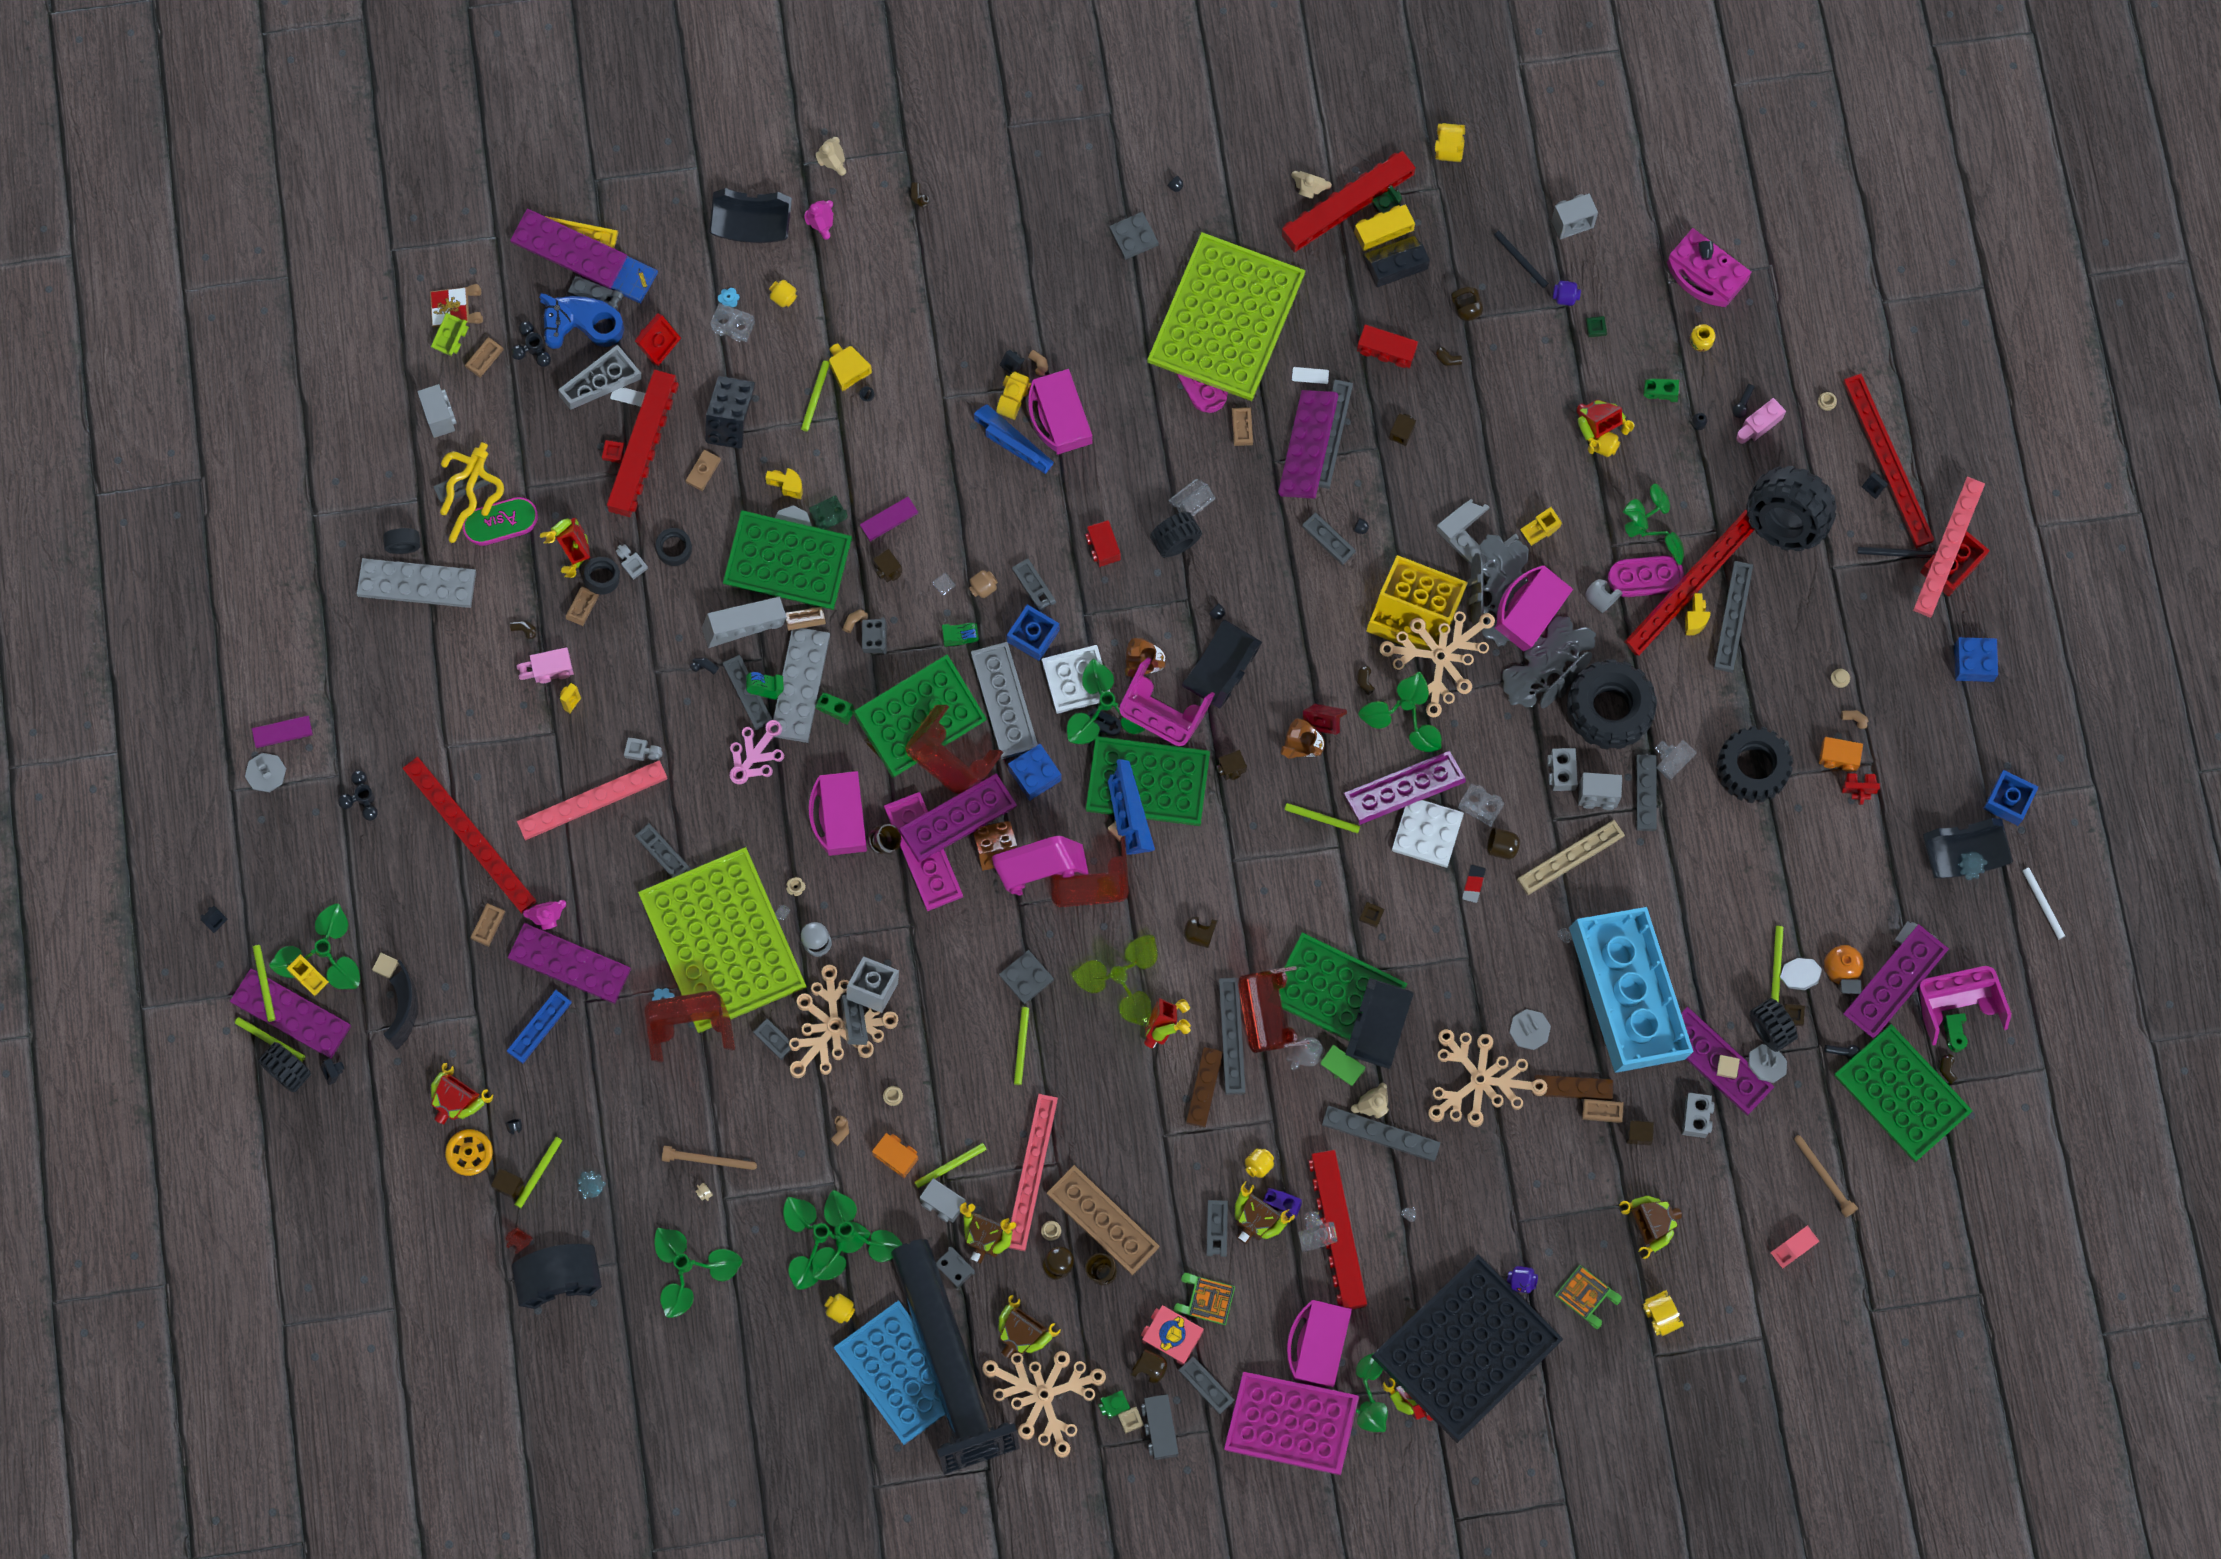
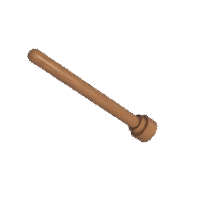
[1794,1135,1858,1218]
[662,1145,757,1170]

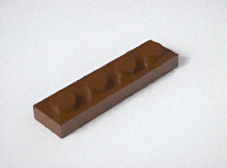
[1186,1047,1223,1128]
[1533,1075,1613,1100]

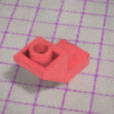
[1771,1225,1819,1269]

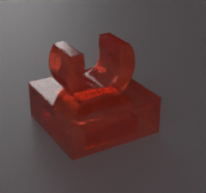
[506,1227,533,1254]

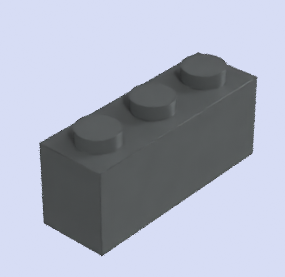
[1141,1394,1179,1460]

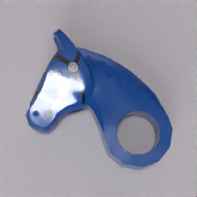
[539,293,624,349]

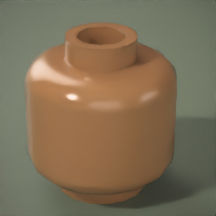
[969,570,998,598]

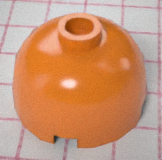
[1824,945,1864,984]

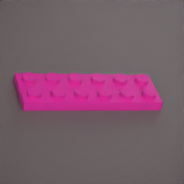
[884,792,963,911]

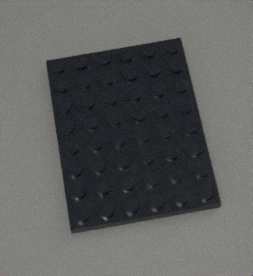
[1371,1254,1563,1443]

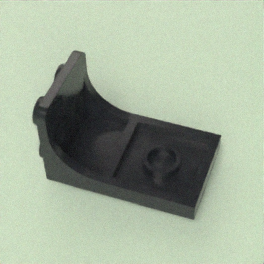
[705,376,755,449]

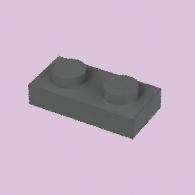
[753,1019,795,1060]

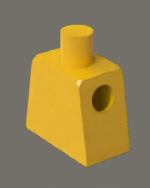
[829,343,872,391]

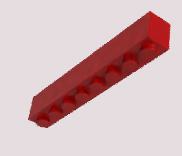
[1282,151,1416,253]
[607,369,679,517]
[1308,1150,1367,1310]

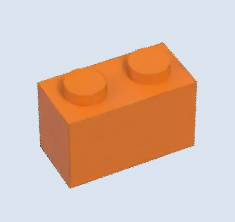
[1819,737,1863,772]
[872,1133,918,1178]

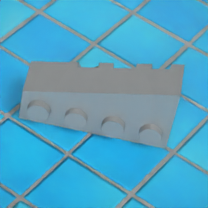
[558,345,641,410]
[702,597,787,648]

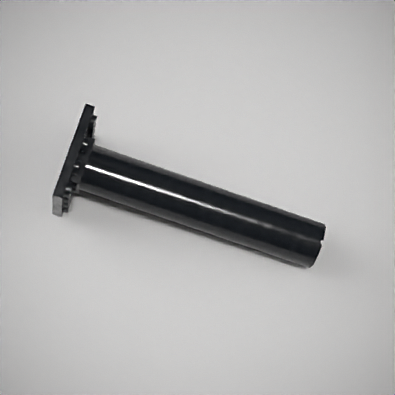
[891,1239,1020,1475]

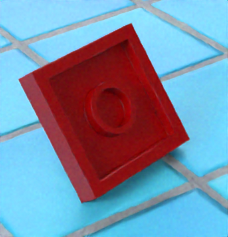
[635,313,681,366]

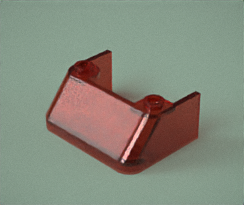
[906,705,1004,794]
[1049,837,1129,907]
[1238,966,1310,1053]
[645,991,735,1063]

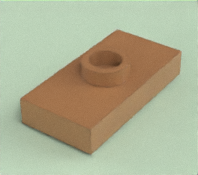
[465,337,504,378]
[1232,408,1253,446]
[686,450,721,491]
[566,586,599,626]
[785,607,826,630]
[470,903,505,947]
[1582,1099,1623,1123]

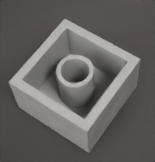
[1551,193,1598,240]
[417,384,457,438]
[1578,773,1622,810]
[846,957,899,1013]

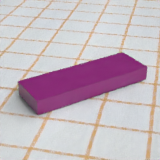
[860,497,918,542]
[252,715,313,748]

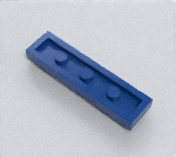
[507,990,572,1064]

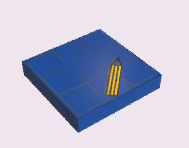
[608,256,658,304]

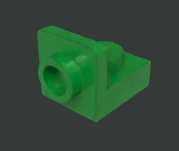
[1098,1390,1130,1419]

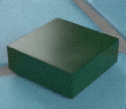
[1585,316,1607,338]

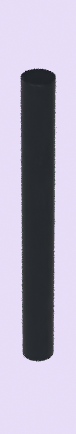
[1494,231,1549,289]
[1857,547,1934,558]

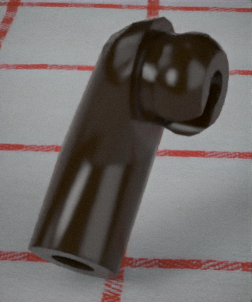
[911,182,930,207]
[1436,347,1462,366]
[510,621,536,639]
[1357,666,1375,695]
[1939,1054,1958,1084]

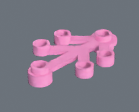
[730,720,784,785]

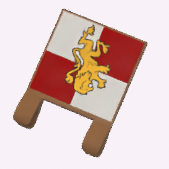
[430,284,483,327]

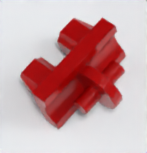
[1842,773,1880,805]

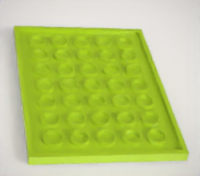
[1147,232,1306,401]
[638,847,807,1033]

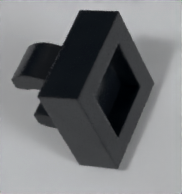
[1000,350,1025,375]
[1862,472,1888,499]
[200,906,228,933]
[321,1059,345,1085]

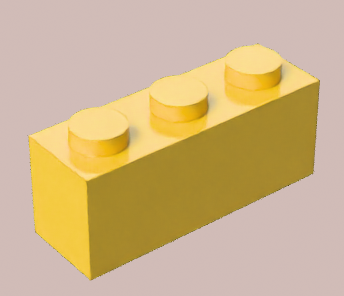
[1354,204,1415,251]

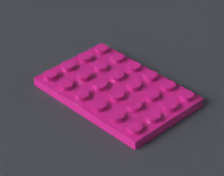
[1224,1372,1359,1475]

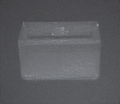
[1169,479,1216,516]

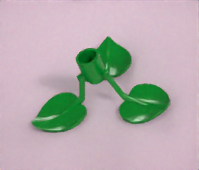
[1623,483,1684,566]
[1067,659,1147,744]
[1358,672,1442,752]
[269,903,360,989]
[812,1190,902,1280]
[783,1197,871,1290]
[655,1228,743,1318]
[1356,1353,1388,1432]

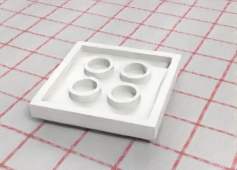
[1042,645,1110,714]
[1392,800,1464,868]

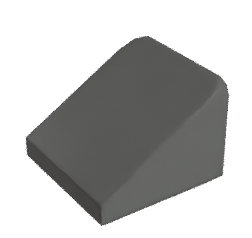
[1838,979,1861,994]

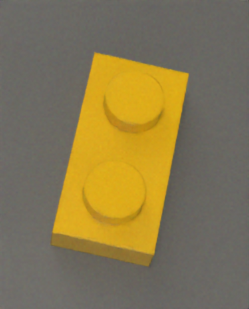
[560,683,581,713]

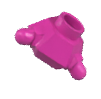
[805,200,833,240]
[523,900,566,930]

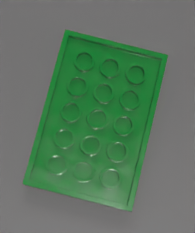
[723,510,852,610]
[853,654,987,778]
[1086,736,1210,826]
[1268,932,1407,1041]
[1834,1024,1973,1163]

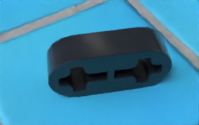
[1088,709,1121,736]

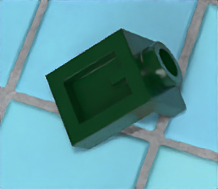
[1372,185,1402,213]

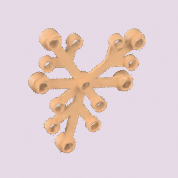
[1380,612,1495,717]
[789,965,898,1078]
[1429,1029,1547,1127]
[982,1351,1106,1458]

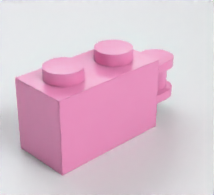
[1736,398,1786,444]
[517,647,574,683]

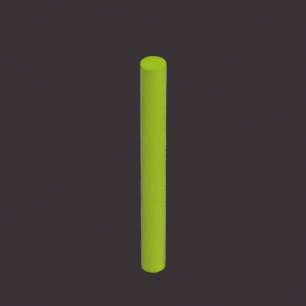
[801,361,830,431]
[1285,803,1360,833]
[1771,926,1784,1002]
[253,945,276,1021]
[1014,1007,1029,1085]
[235,1017,305,1062]
[514,1137,562,1208]
[914,1143,987,1188]

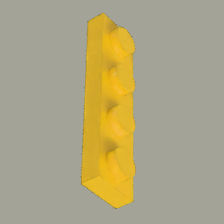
[545,216,618,249]

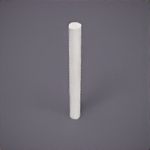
[2022,868,2065,940]

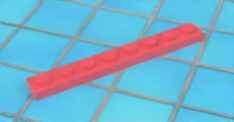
[1913,477,1985,618]
[517,760,668,840]
[1008,1094,1058,1251]

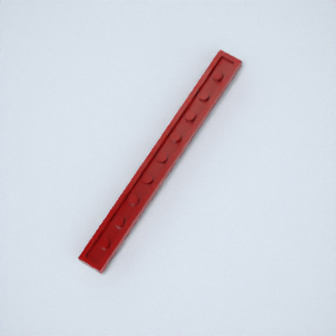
[1843,374,1934,548]
[1624,510,1755,656]
[403,757,537,914]

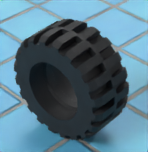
[1716,726,1793,803]

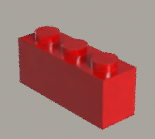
[1357,325,1418,368]

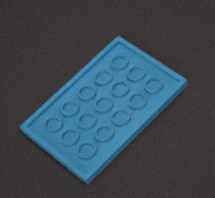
[833,1300,945,1445]

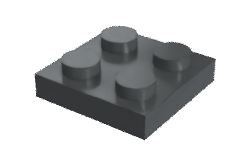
[1109,212,1159,260]
[999,950,1054,1005]

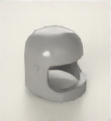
[1585,579,1623,613]
[801,922,832,957]

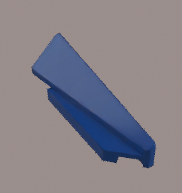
[974,405,1054,474]
[1108,759,1155,855]

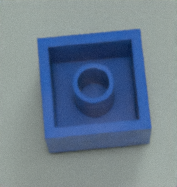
[1007,604,1060,661]
[1954,637,1998,682]
[1008,744,1061,801]
[1983,770,2038,826]

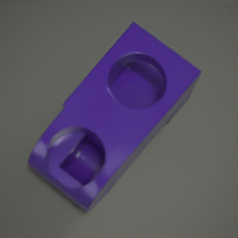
[1263,1188,1302,1220]

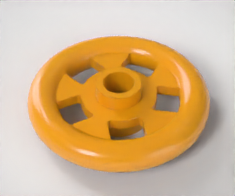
[445,1129,493,1176]

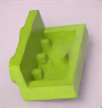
[431,313,469,357]

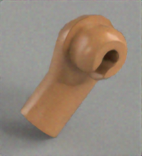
[1028,350,1048,376]
[842,609,868,633]
[1841,710,1869,729]
[830,1115,849,1146]

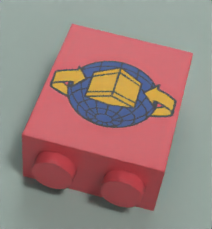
[1141,1305,1204,1366]

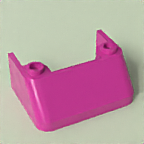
[1119,658,1215,746]
[992,836,1089,896]
[1919,966,2011,1045]

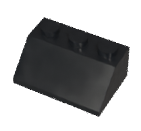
[1363,236,1430,288]

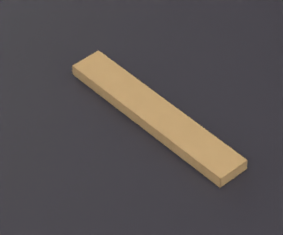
[1517,820,1625,896]

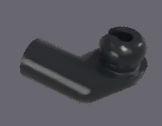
[690,658,719,675]

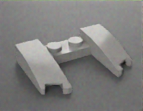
[1436,499,1519,582]

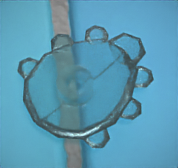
[1959,852,1988,880]
[577,1171,606,1199]

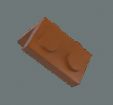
[973,821,1017,871]

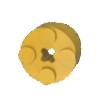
[1435,123,1465,162]
[1643,1290,1684,1336]

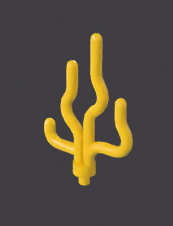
[440,442,504,543]

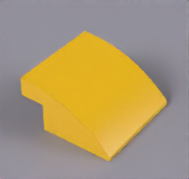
[1366,555,1468,657]

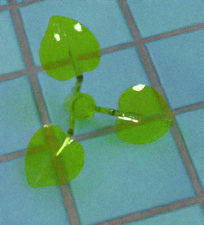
[1072,935,1158,1026]

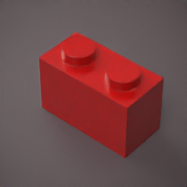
[1085,520,1121,567]

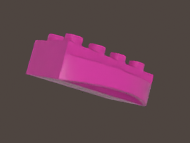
[1667,228,1752,307]
[1029,369,1092,455]
[1495,566,1573,651]
[809,771,867,856]
[1287,1300,1352,1390]

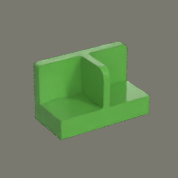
[1321,1045,1366,1086]

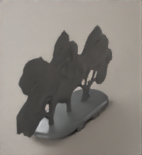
[1467,535,1529,647]
[1502,616,1596,708]

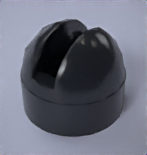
[1167,175,1183,192]
[859,386,875,402]
[1353,518,1369,534]
[1209,603,1225,620]
[505,1119,522,1135]

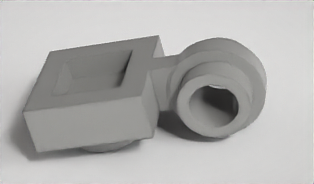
[615,544,648,580]
[624,737,663,761]

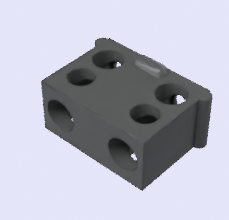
[862,617,887,654]
[936,1247,976,1288]

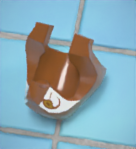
[1125,638,1166,678]
[1280,719,1325,759]

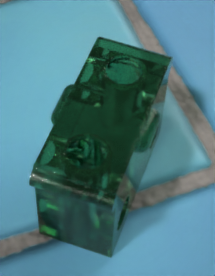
[809,495,848,530]

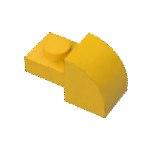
[997,378,1027,420]
[765,468,803,499]
[1520,507,1562,546]
[1685,593,1710,635]
[286,954,329,996]

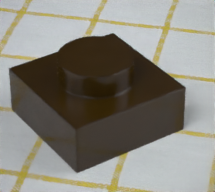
[1359,902,1385,928]
[1784,1004,1805,1026]

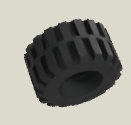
[1150,512,1202,558]
[1750,998,1798,1052]
[258,1042,311,1092]

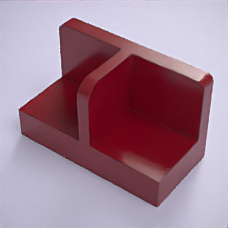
[1303,704,1347,735]

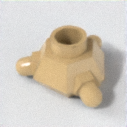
[816,137,846,176]
[1291,171,1332,199]
[1351,1083,1389,1118]

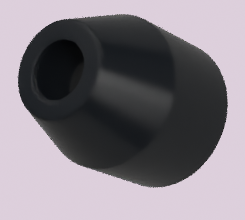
[1698,241,1714,260]
[1691,413,1708,430]

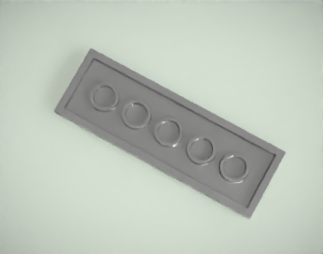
[357,558,476,608]
[772,628,830,743]
[971,642,1038,759]

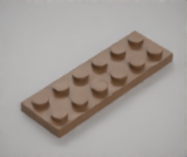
[1047,1165,1160,1276]

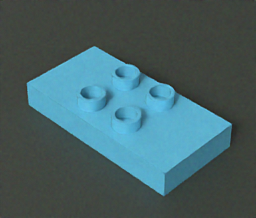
[1569,907,1693,1073]

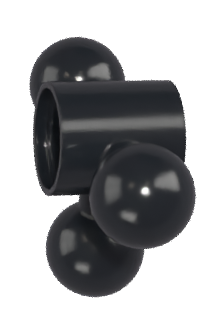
[511,321,551,367]
[338,770,378,821]

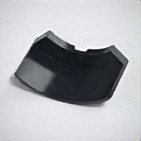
[709,188,792,243]
[1182,620,1262,709]
[1923,818,2013,878]
[383,959,419,1050]
[1345,978,1414,1069]
[512,1244,602,1309]

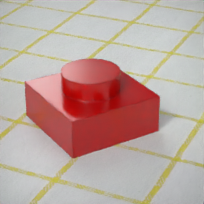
[602,440,625,463]

